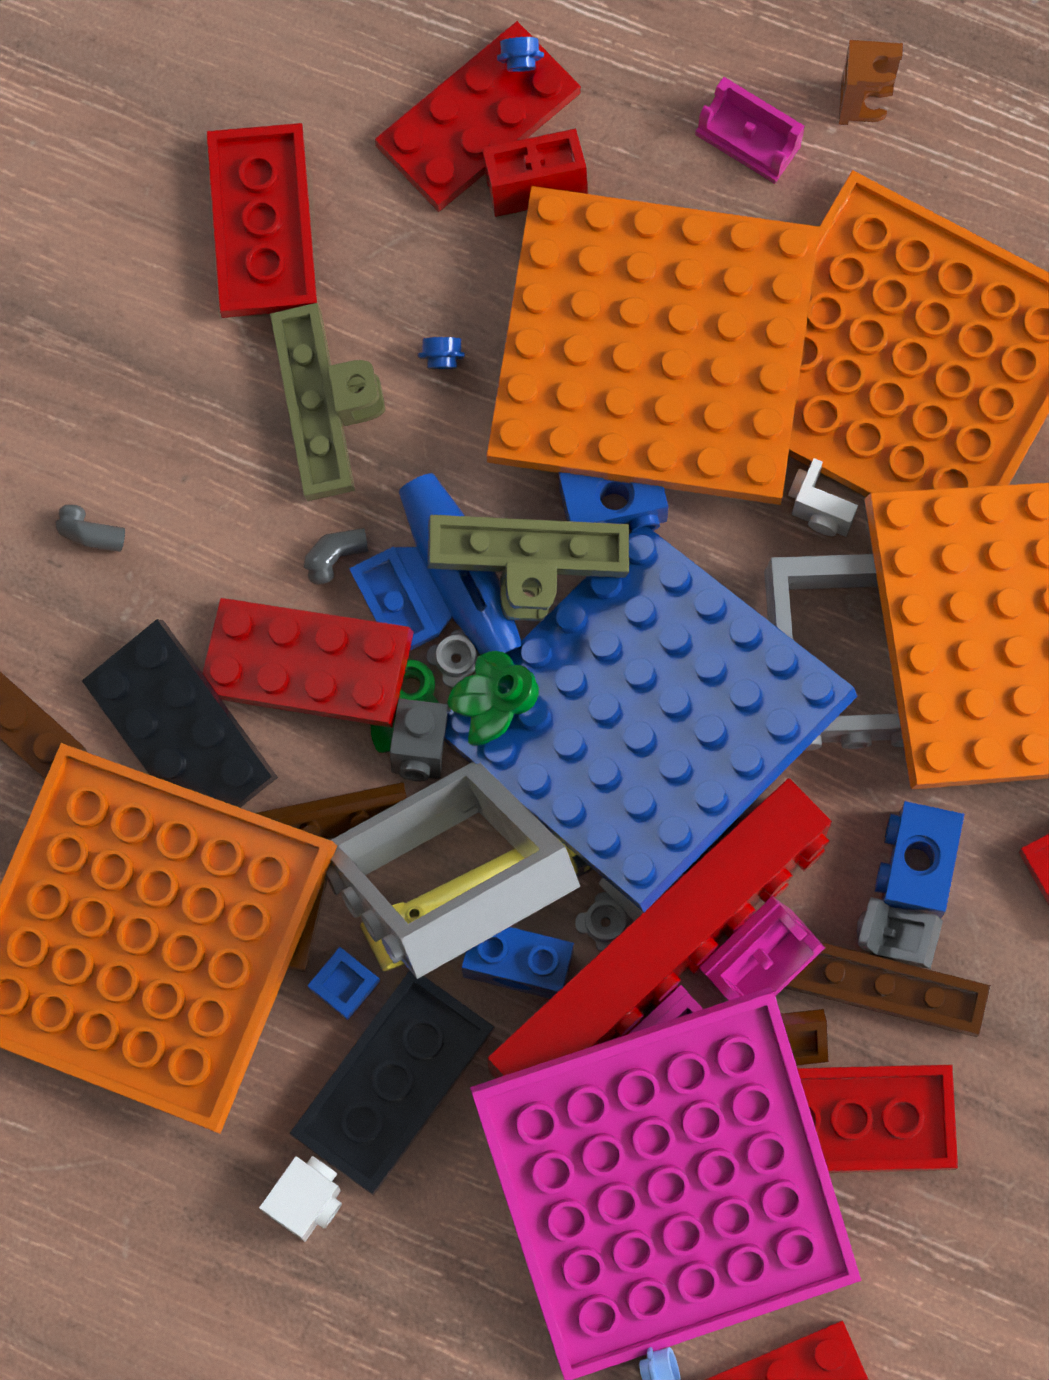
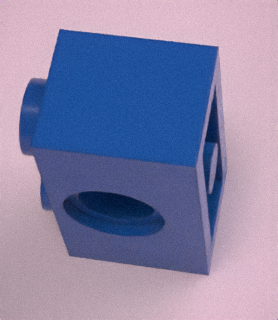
[559,472,669,533]
[874,801,965,918]
[462,927,574,999]

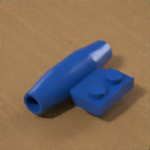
[349,473,522,655]

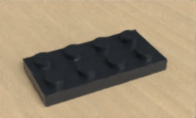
[82,619,278,808]
[290,970,495,1196]

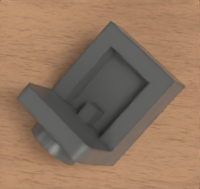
[390,698,449,782]
[857,897,943,969]

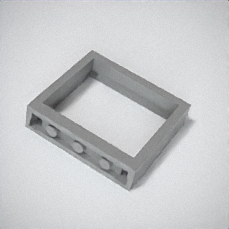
[764,554,904,751]
[325,762,580,979]

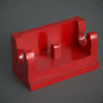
[482,128,588,217]

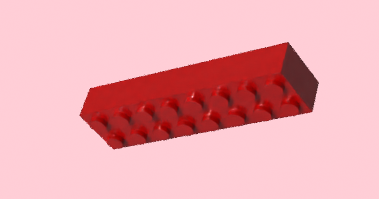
[487,778,832,1079]

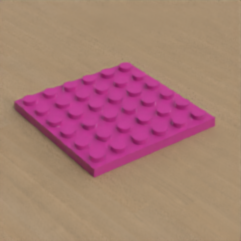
[470,987,861,1380]

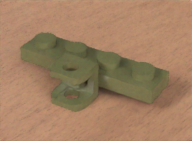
[270,303,386,501]
[428,515,629,621]

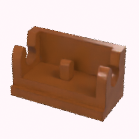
[839,40,903,125]

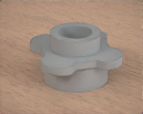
[427,629,480,688]
[575,892,634,952]

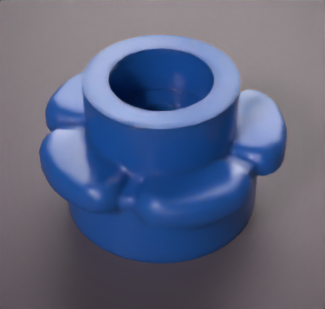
[497,37,544,72]
[418,337,465,369]

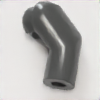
[55,505,125,552]
[304,528,369,584]

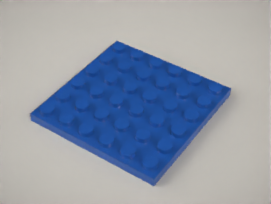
[444,526,857,912]

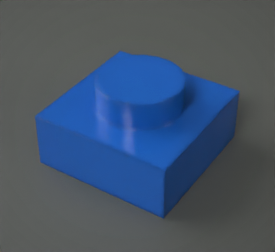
[307,947,380,1021]

